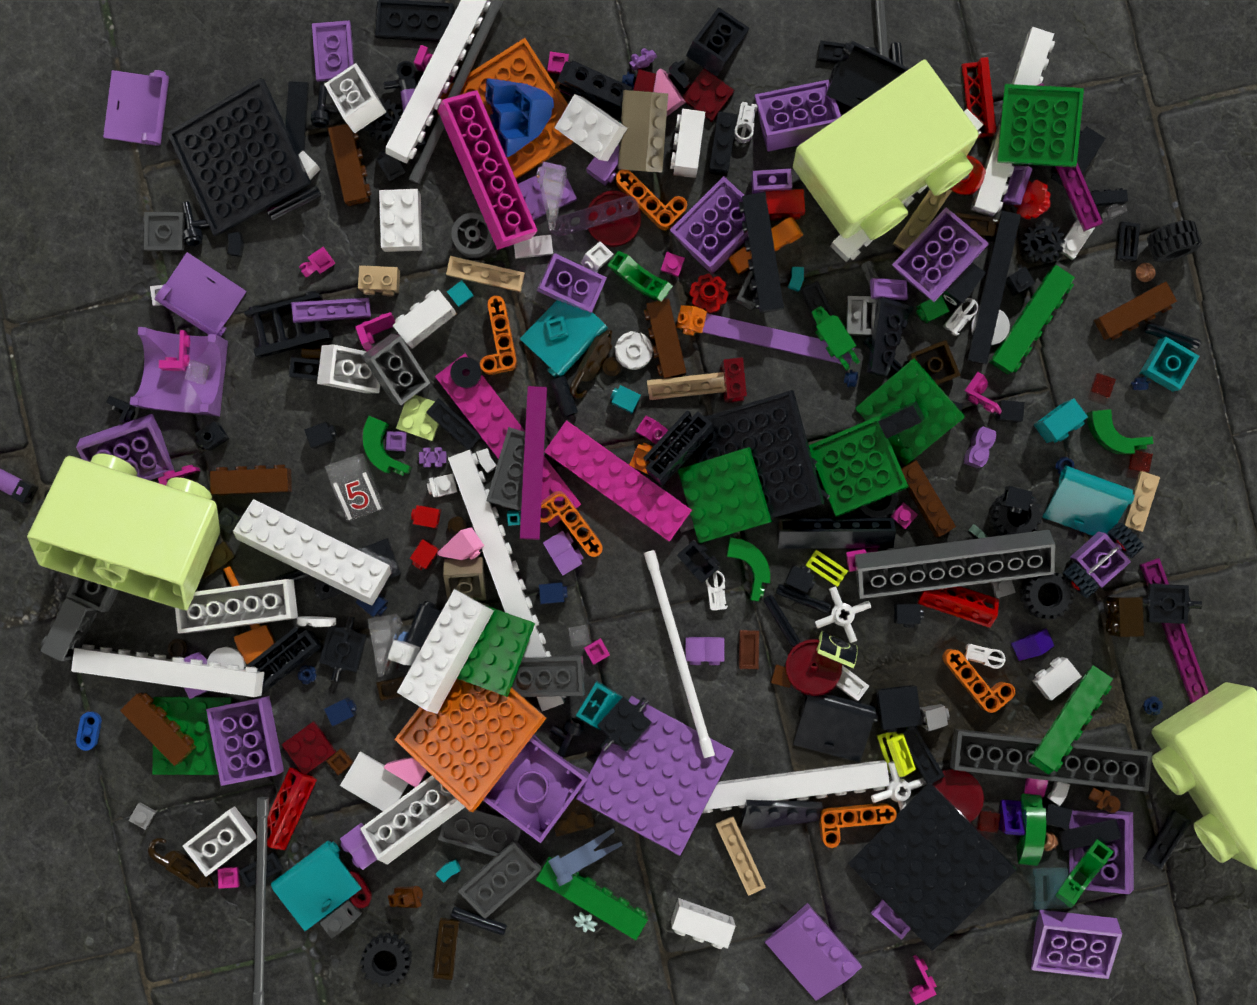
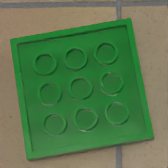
[997,84,1084,167]
[855,358,965,466]
[809,416,909,517]
[678,447,772,543]
[457,606,535,697]
[152,696,233,775]

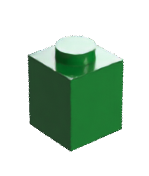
[917,295,949,324]

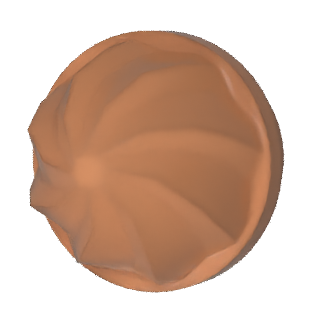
[1136,263,1155,282]
[1044,832,1058,851]

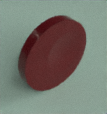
[586,191,641,247]
[786,639,842,696]
[933,769,984,822]

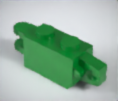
[812,306,860,371]

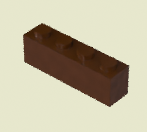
[328,124,372,206]
[1093,282,1177,341]
[644,298,686,379]
[901,460,956,537]
[210,465,292,495]
[120,692,196,766]

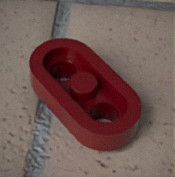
[349,871,372,908]

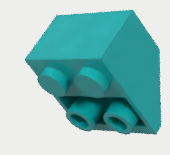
[576,681,629,730]

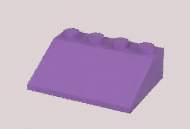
[755,80,841,151]
[670,176,748,274]
[892,207,989,302]
[76,414,174,480]
[206,696,284,786]
[1069,810,1134,894]
[764,903,862,1001]
[1031,910,1122,979]

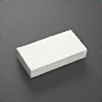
[514,235,553,259]

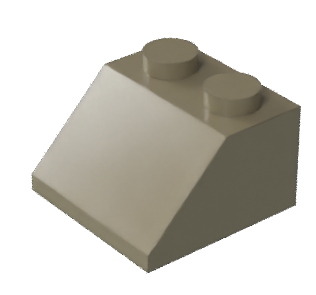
[443,557,486,601]

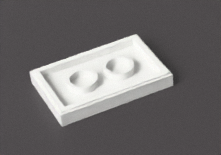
[340,752,409,811]

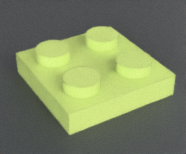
[396,395,439,441]

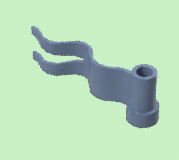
[548,828,622,887]

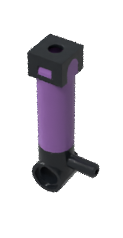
[383,61,427,150]
[0,469,38,504]

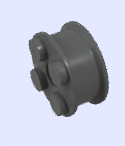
[451,213,494,258]

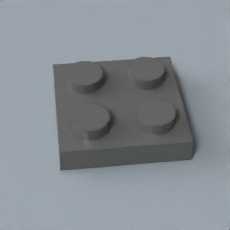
[144,212,185,251]

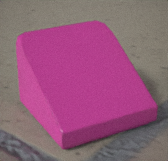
[1024,778,1048,797]

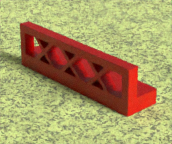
[962,57,997,139]
[917,586,999,628]
[267,767,317,850]

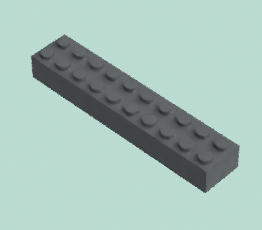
[855,530,1055,599]
[950,729,1152,792]

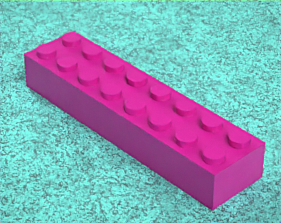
[437,90,538,250]
[544,420,692,542]

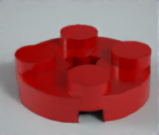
[950,155,986,195]

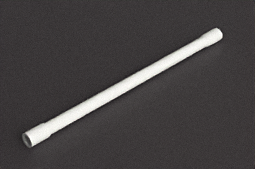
[644,550,715,758]

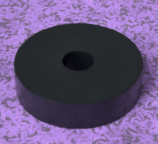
[450,357,482,389]

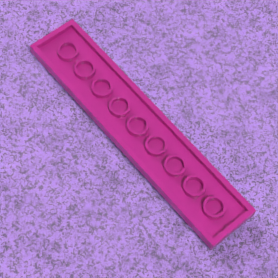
[435,353,582,528]

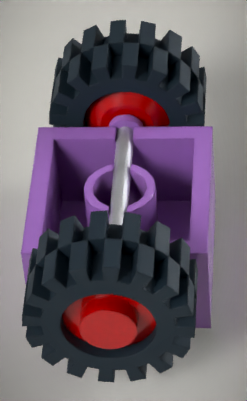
[1063,522,1144,598]

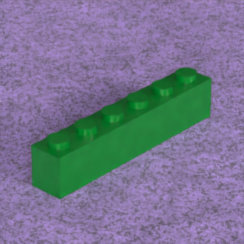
[989,265,1075,375]
[1029,665,1113,775]
[536,857,648,940]

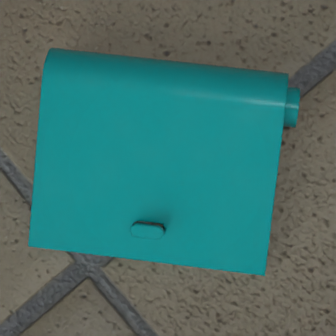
[520,300,608,378]
[1042,466,1135,536]
[271,841,362,931]

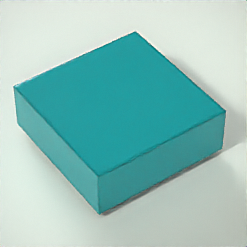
[447,280,474,307]
[545,316,569,341]

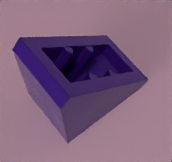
[1011,628,1054,661]
[998,800,1025,836]

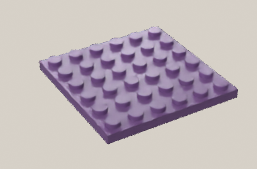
[576,696,734,856]

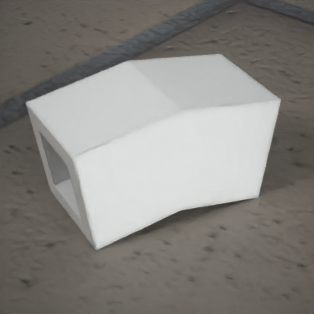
[476,448,497,473]
[1047,781,1070,806]

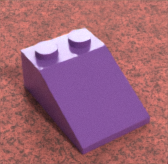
[537,253,607,313]

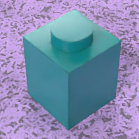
[610,385,641,414]

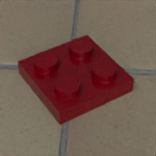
[683,68,735,122]
[282,721,336,775]

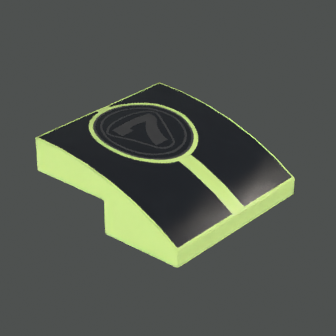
[816,631,857,668]

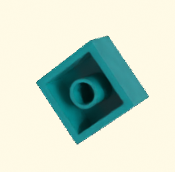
[1140,337,1199,392]
[1033,398,1088,443]

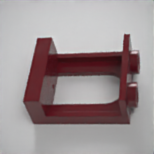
[721,357,747,403]

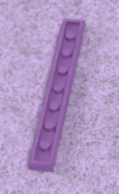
[702,313,854,366]

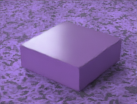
[386,431,407,452]

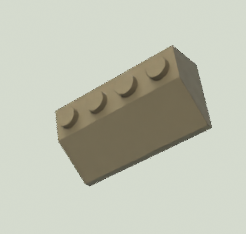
[618,90,668,172]

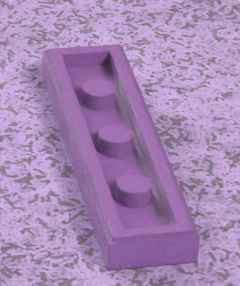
[291,298,371,323]

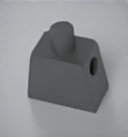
[320,898,363,939]

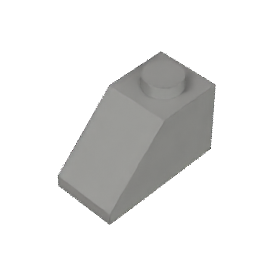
[920,704,950,731]

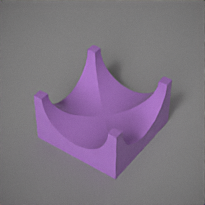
[130,327,228,417]
[483,734,589,843]

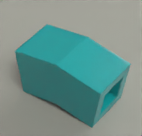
[788,267,804,292]
[507,510,521,526]
[436,859,461,883]

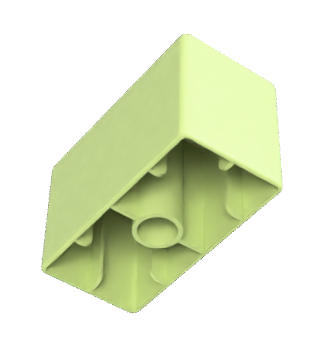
[793,59,979,240]
[27,454,220,610]
[1152,682,1257,870]

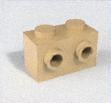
[358,266,400,296]

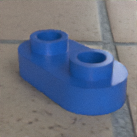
[76,711,102,751]

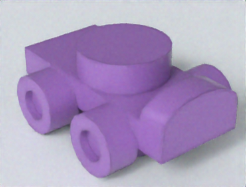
[629,48,657,71]
[419,447,447,467]

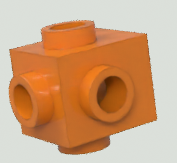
[676,305,707,336]

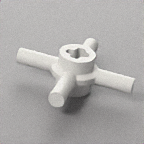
[815,586,871,643]
[871,761,926,811]

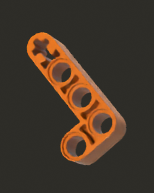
[616,169,687,231]
[728,217,804,275]
[480,296,517,375]
[540,491,603,557]
[942,649,1015,713]
[819,803,897,848]

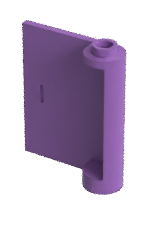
[103,70,169,146]
[154,252,247,337]

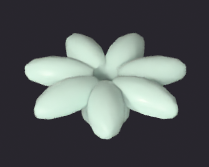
[574,912,598,932]

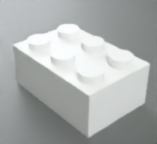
[324,63,386,133]
[555,94,628,161]
[670,109,705,178]
[379,189,422,252]
[392,290,457,349]
[317,345,380,393]
[183,806,257,877]
[671,898,735,949]

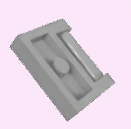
[846,296,877,336]

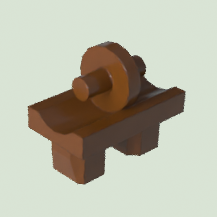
[1088,788,1121,813]
[388,886,423,908]

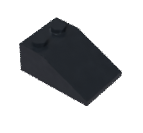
[686,7,750,76]

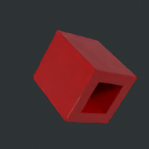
[411,505,441,529]
[410,539,440,570]

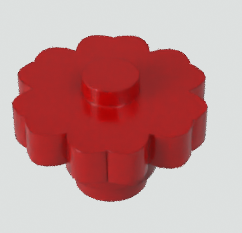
[1014,180,1051,219]
[689,274,728,314]

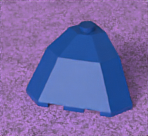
[485,79,554,157]

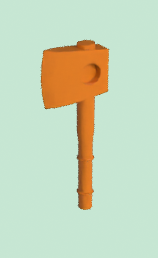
[223,566,276,664]

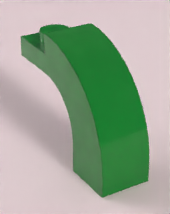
[607,251,672,301]
[1086,409,1153,455]
[363,416,412,476]
[726,538,770,601]
[1016,794,1046,866]
[1055,839,1114,908]

